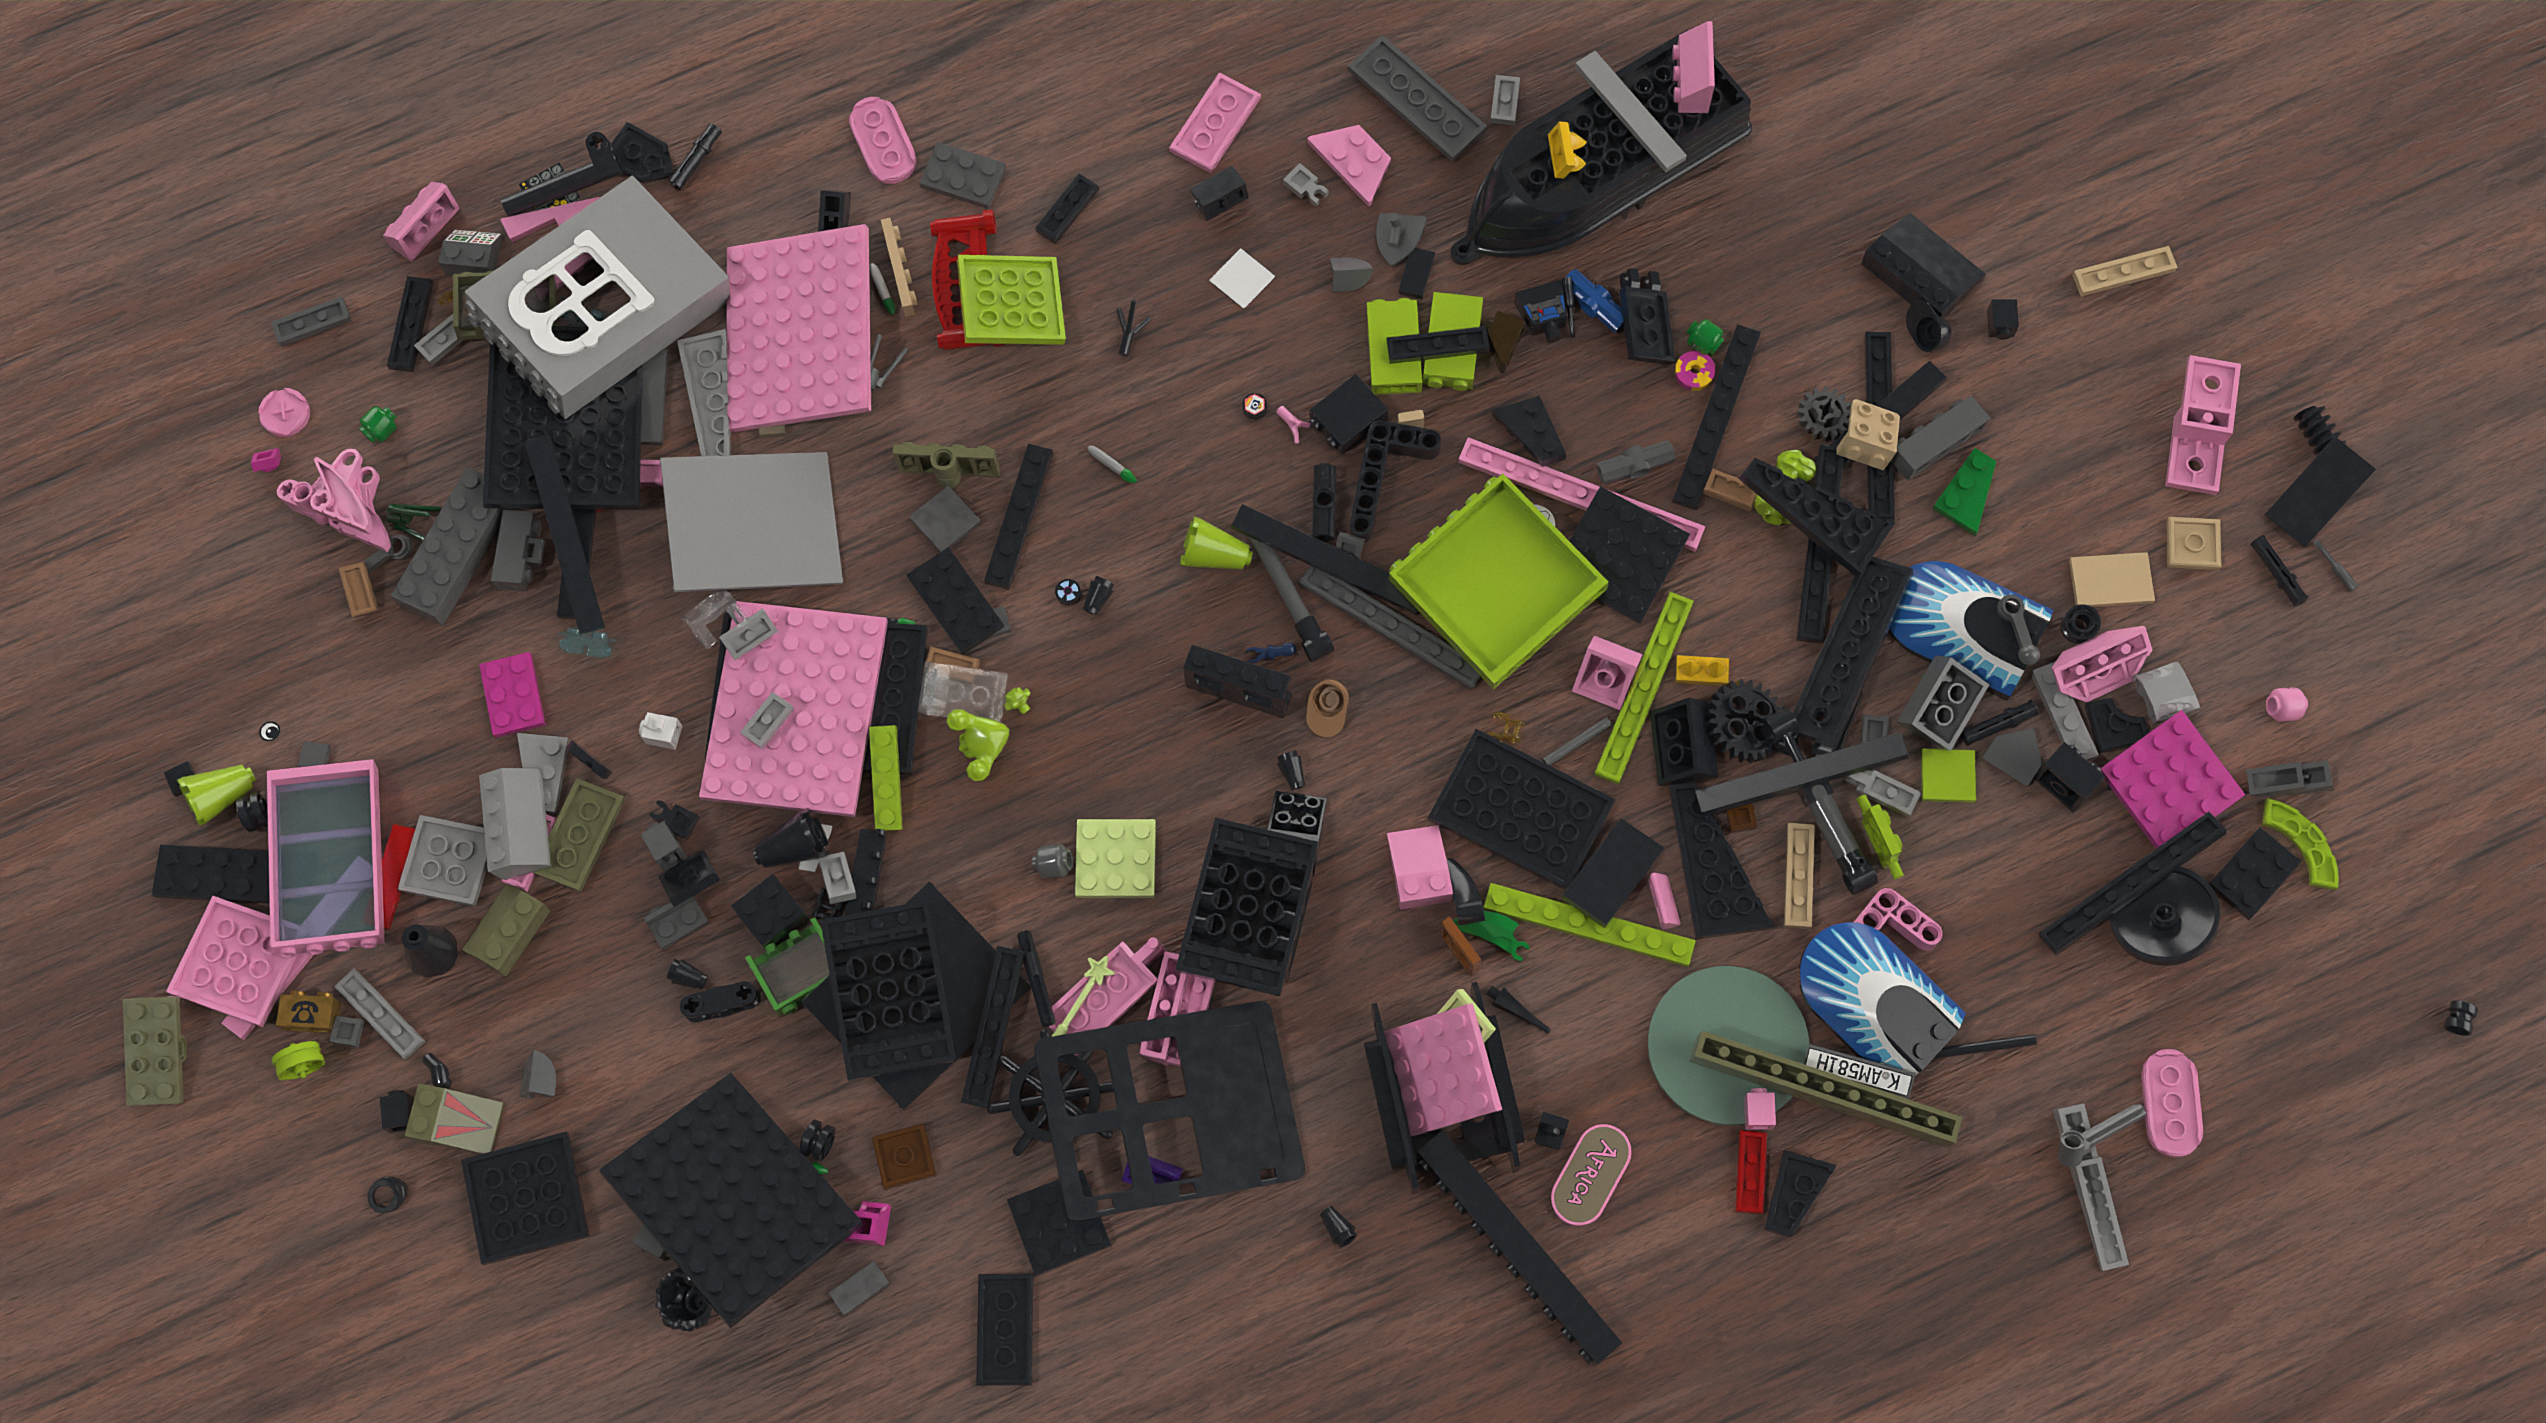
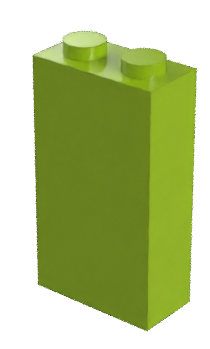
[1423,292,1483,391]
[1367,298,1422,395]

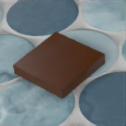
[871,1123,937,1190]

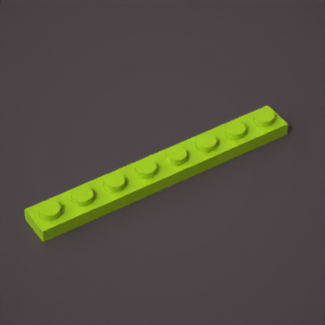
[1484,883,1696,967]

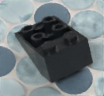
[1268,791,1327,876]

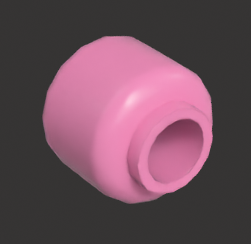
[2266,687,2308,722]

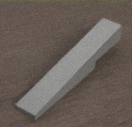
[2053,1103,2129,1271]

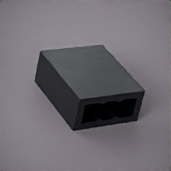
[1309,374,1388,455]

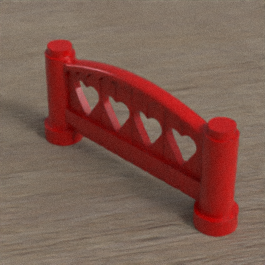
[930,209,1005,350]

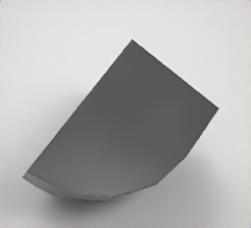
[1330,257,1373,292]
[519,1050,556,1099]

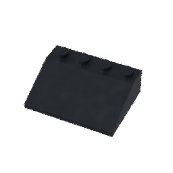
[1861,213,1986,318]

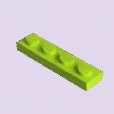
[869,725,903,831]

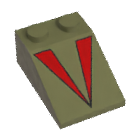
[405,1084,504,1154]

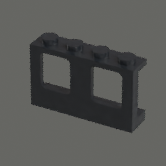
[1183,645,1292,718]

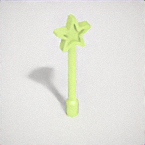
[1052,956,1115,1036]

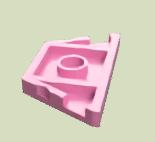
[1307,125,1391,207]

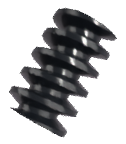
[2293,406,2346,456]

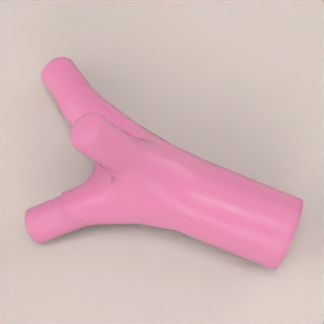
[1276,406,1310,444]

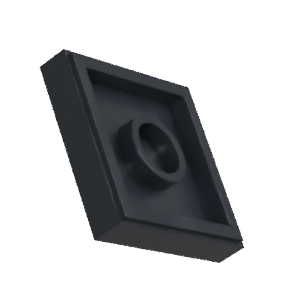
[658,850,720,907]

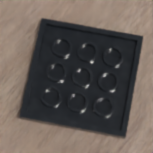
[1569,486,1690,624]
[461,1131,590,1265]

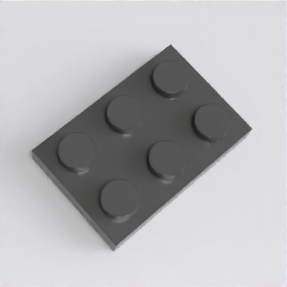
[920,142,1006,209]

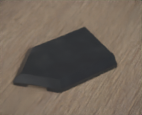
[612,122,674,183]

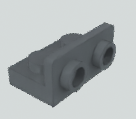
[644,896,710,951]

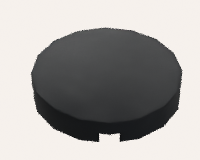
[567,740,613,780]

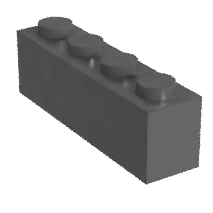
[1891,396,1991,481]

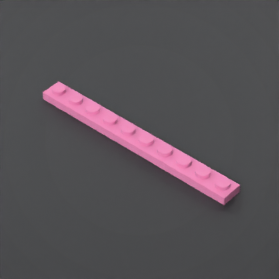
[1458,437,1705,552]

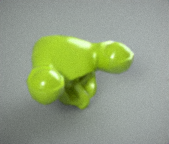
[946,709,1009,782]

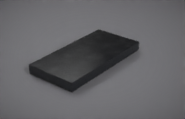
[2264,436,2376,548]
[1562,818,1664,928]
[976,1274,1034,1386]

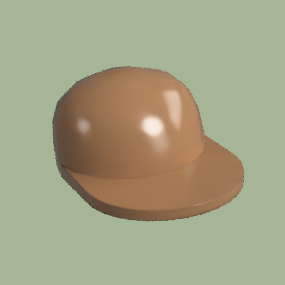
[1306,679,1349,737]

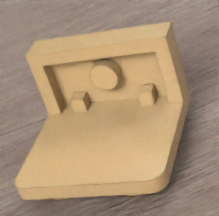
[1836,399,1900,470]

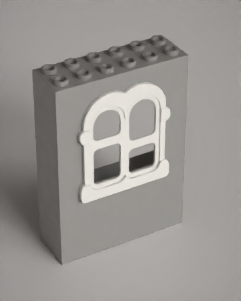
[464,175,730,419]

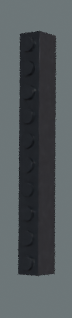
[1417,1131,1622,1367]

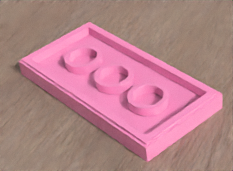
[1169,72,1261,173]

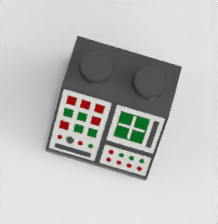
[439,229,503,276]

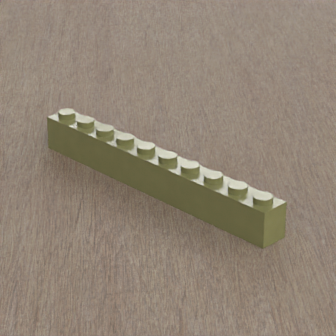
[1689,1030,1963,1148]

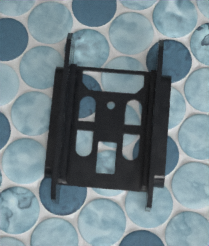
[1364,982,1525,1195]

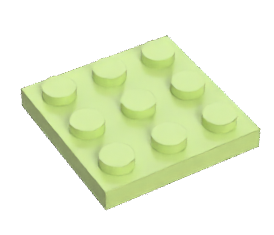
[1075,819,1156,898]

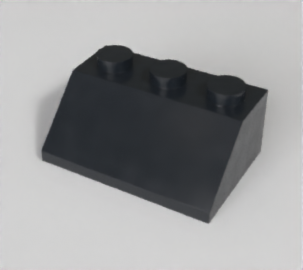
[1649,697,1718,786]

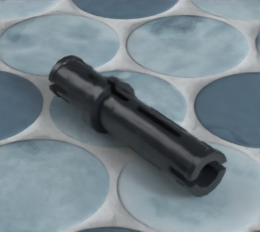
[668,123,722,190]
[2250,535,2309,607]
[1960,700,2039,746]

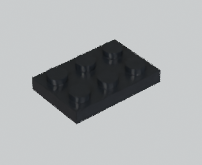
[2209,827,2301,920]

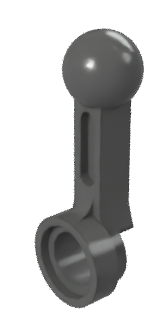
[364,534,413,574]
[1997,594,2040,665]

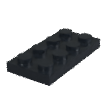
[906,547,1005,655]

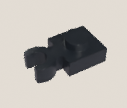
[649,800,700,840]

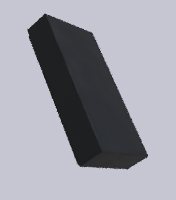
[1398,248,1435,299]

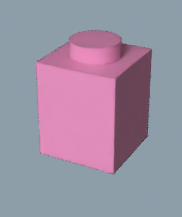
[1744,1088,1776,1130]

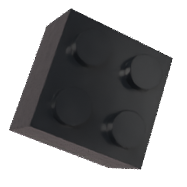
[2033,742,2106,813]
[731,874,810,952]

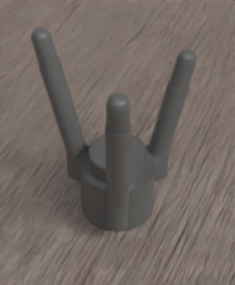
[870,334,908,392]

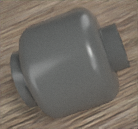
[1032,844,1073,879]

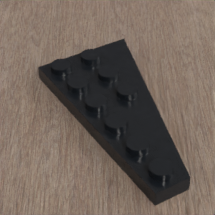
[1738,458,1896,577]
[1669,782,1775,940]

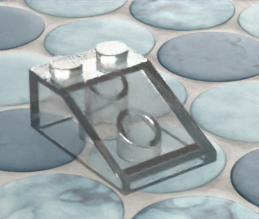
[918,662,1008,722]

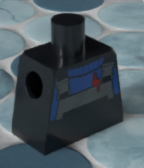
[1514,280,1567,343]

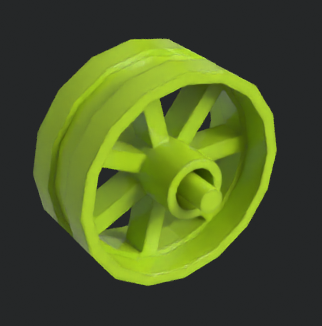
[271,1041,325,1081]

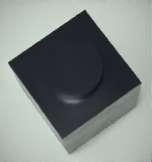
[1987,299,2019,340]
[379,1090,414,1133]

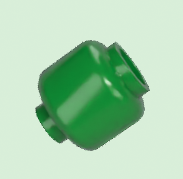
[1686,318,1725,355]
[359,406,397,443]

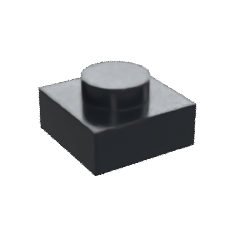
[164,761,195,797]

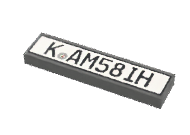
[1804,1044,1916,1099]

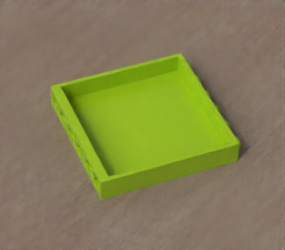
[1389,473,1608,690]

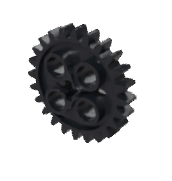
[1704,679,1783,763]

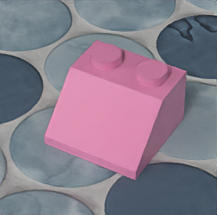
[1572,636,1642,710]

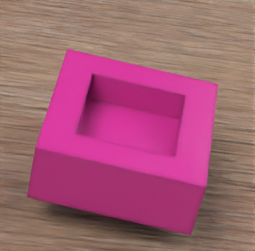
[251,448,282,472]

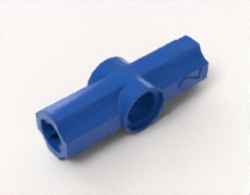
[1562,269,1624,334]

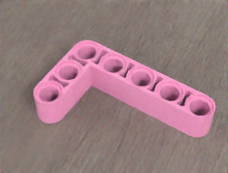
[1853,888,1942,951]

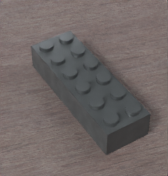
[391,467,512,626]

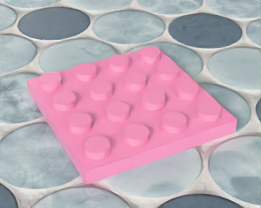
[166,896,309,1028]
[1384,1003,1502,1136]

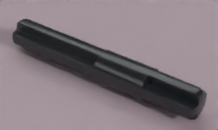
[1017,930,1056,1027]

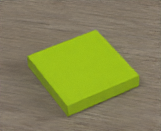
[1921,749,1976,803]

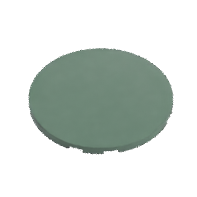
[1647,966,1809,1126]

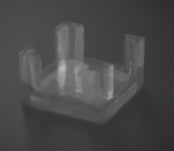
[681,590,748,649]

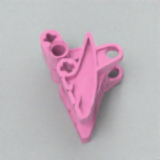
[277,449,391,552]

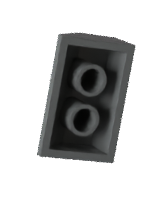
[1897,655,1989,751]

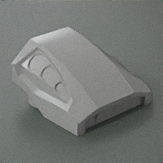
[2132,662,2200,724]

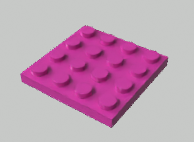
[2100,710,2245,848]

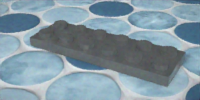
[1348,35,1487,162]

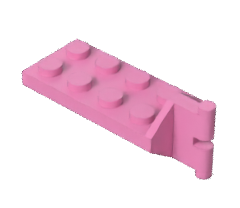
[1049,937,1166,1057]

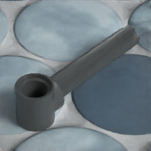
[2057,1104,2146,1167]

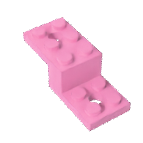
[2165,355,2241,495]

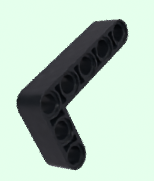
[1350,421,1441,543]

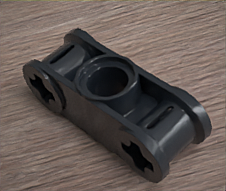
[680,981,760,1023]

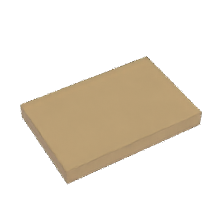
[2069,552,2155,607]

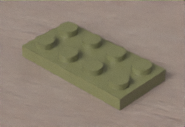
[532,778,625,893]

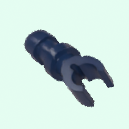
[1245,643,1296,664]

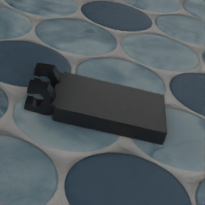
[1619,268,1675,365]

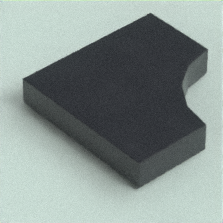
[2084,698,2149,754]

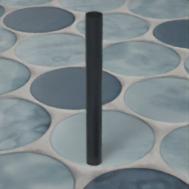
[1933,1034,2037,1059]

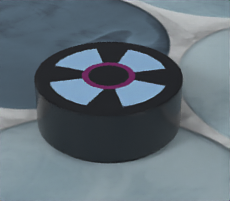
[1055,579,1081,606]

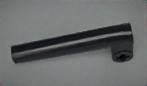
[501,132,623,217]

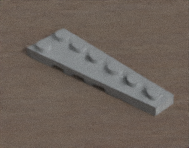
[677,329,731,456]

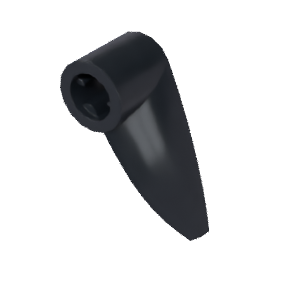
[1447,858,1486,926]

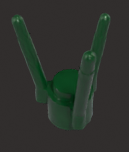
[386,503,441,541]

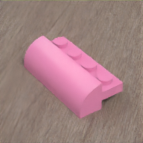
[1139,951,1215,1067]

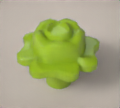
[1004,687,1030,714]

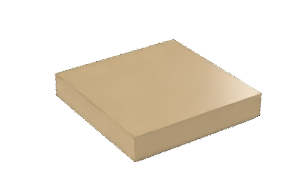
[2167,517,2221,571]

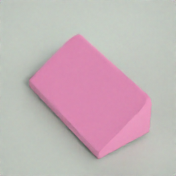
[1648,873,1681,930]

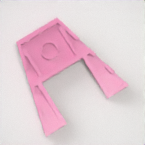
[500,197,599,302]

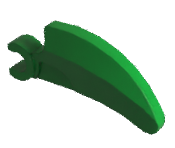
[1453,911,1530,962]

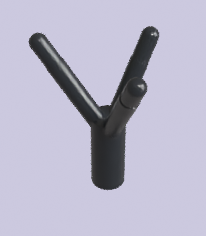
[1117,299,1151,356]

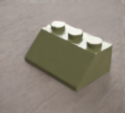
[462,884,550,977]

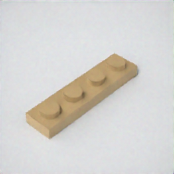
[881,218,918,317]
[2073,246,2178,297]
[1784,823,1815,929]

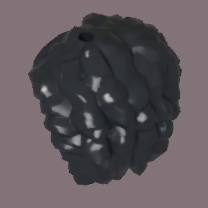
[655,1268,712,1332]

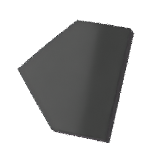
[1983,728,2042,786]

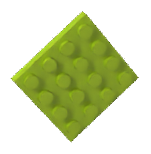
[957,255,1066,345]

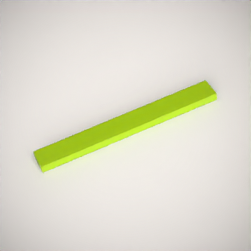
[1594,592,1694,785]

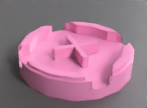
[259,388,310,437]

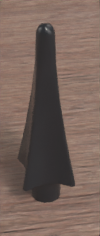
[1486,986,1550,1033]

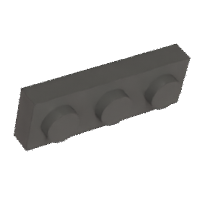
[271,296,352,347]

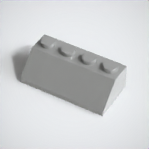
[479,768,551,880]

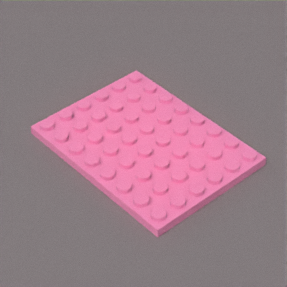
[727,224,871,433]
[699,601,888,817]

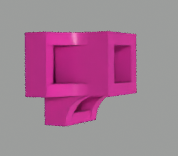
[844,1201,891,1246]

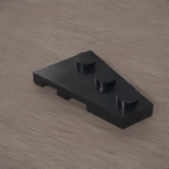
[1492,395,1566,467]
[1764,1150,1837,1238]

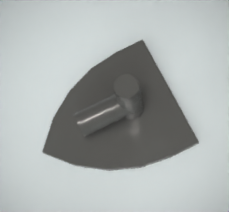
[1376,212,1427,267]

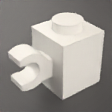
[639,712,682,750]

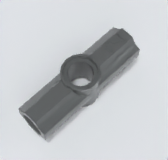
[1596,440,1676,485]

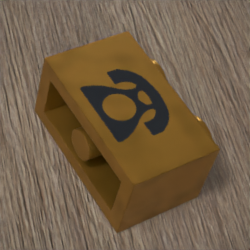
[276,991,341,1033]

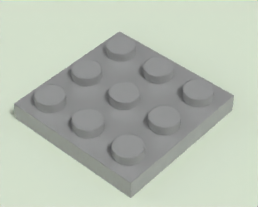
[398,815,487,907]

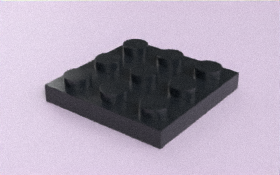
[1007,1169,1112,1277]

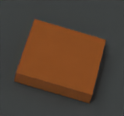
[1440,916,1481,976]

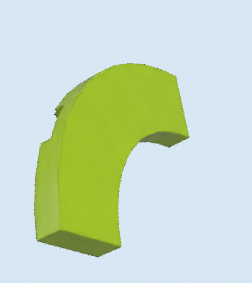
[2262,798,2339,891]

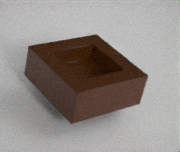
[1726,803,1757,833]

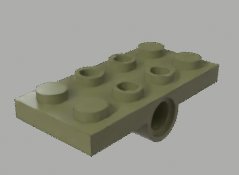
[893,442,1000,489]
[123,996,187,1105]

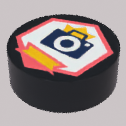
[1242,393,1267,419]

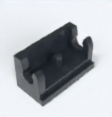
[1190,166,1249,221]

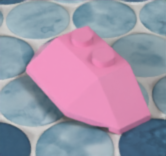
[2051,626,2152,702]

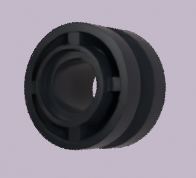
[2060,604,2101,644]
[236,792,268,833]
[800,1119,836,1162]

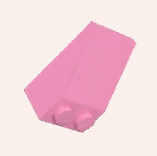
[1387,825,1453,910]

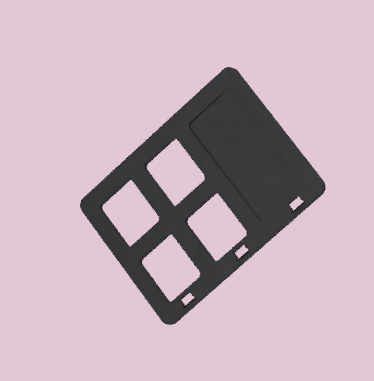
[1034,1001,1305,1221]

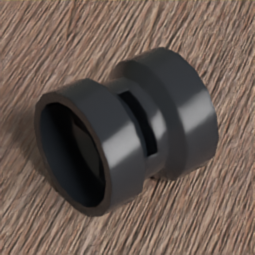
[2444,1000,2478,1036]

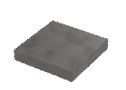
[909,486,981,552]

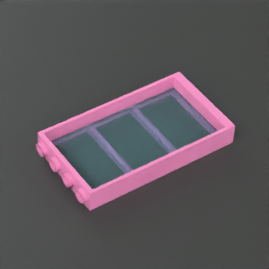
[267,759,385,958]

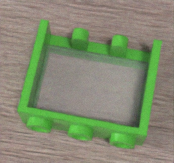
[745,917,829,1016]

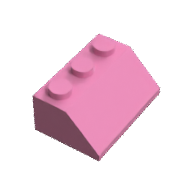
[1672,21,1715,113]
[383,182,460,262]

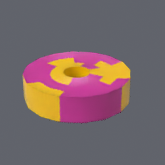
[1675,351,1715,391]

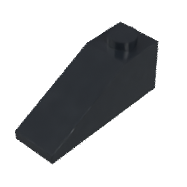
[818,190,851,232]

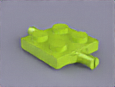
[1856,794,1904,880]

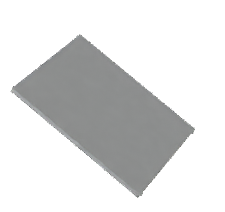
[660,452,843,592]

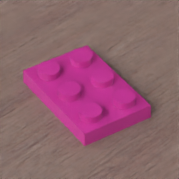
[479,652,546,738]

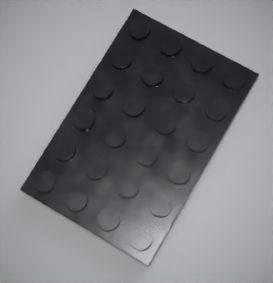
[1427,729,1616,890]

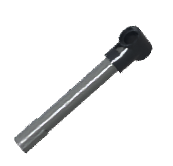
[1249,537,1335,662]

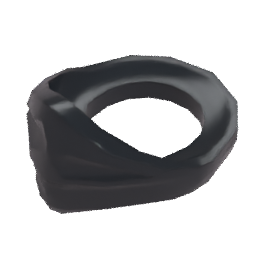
[367,1176,408,1214]

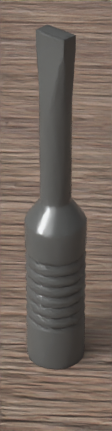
[2313,539,2359,592]

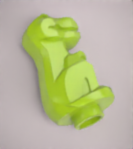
[1754,450,1816,525]

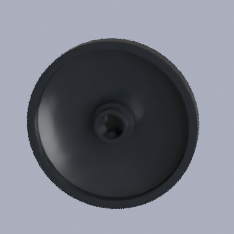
[2110,867,2220,966]

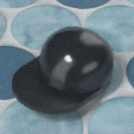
[1906,300,1952,352]

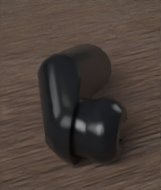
[422,1053,452,1089]

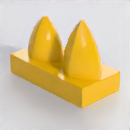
[1548,121,1586,179]
[1675,655,1729,686]

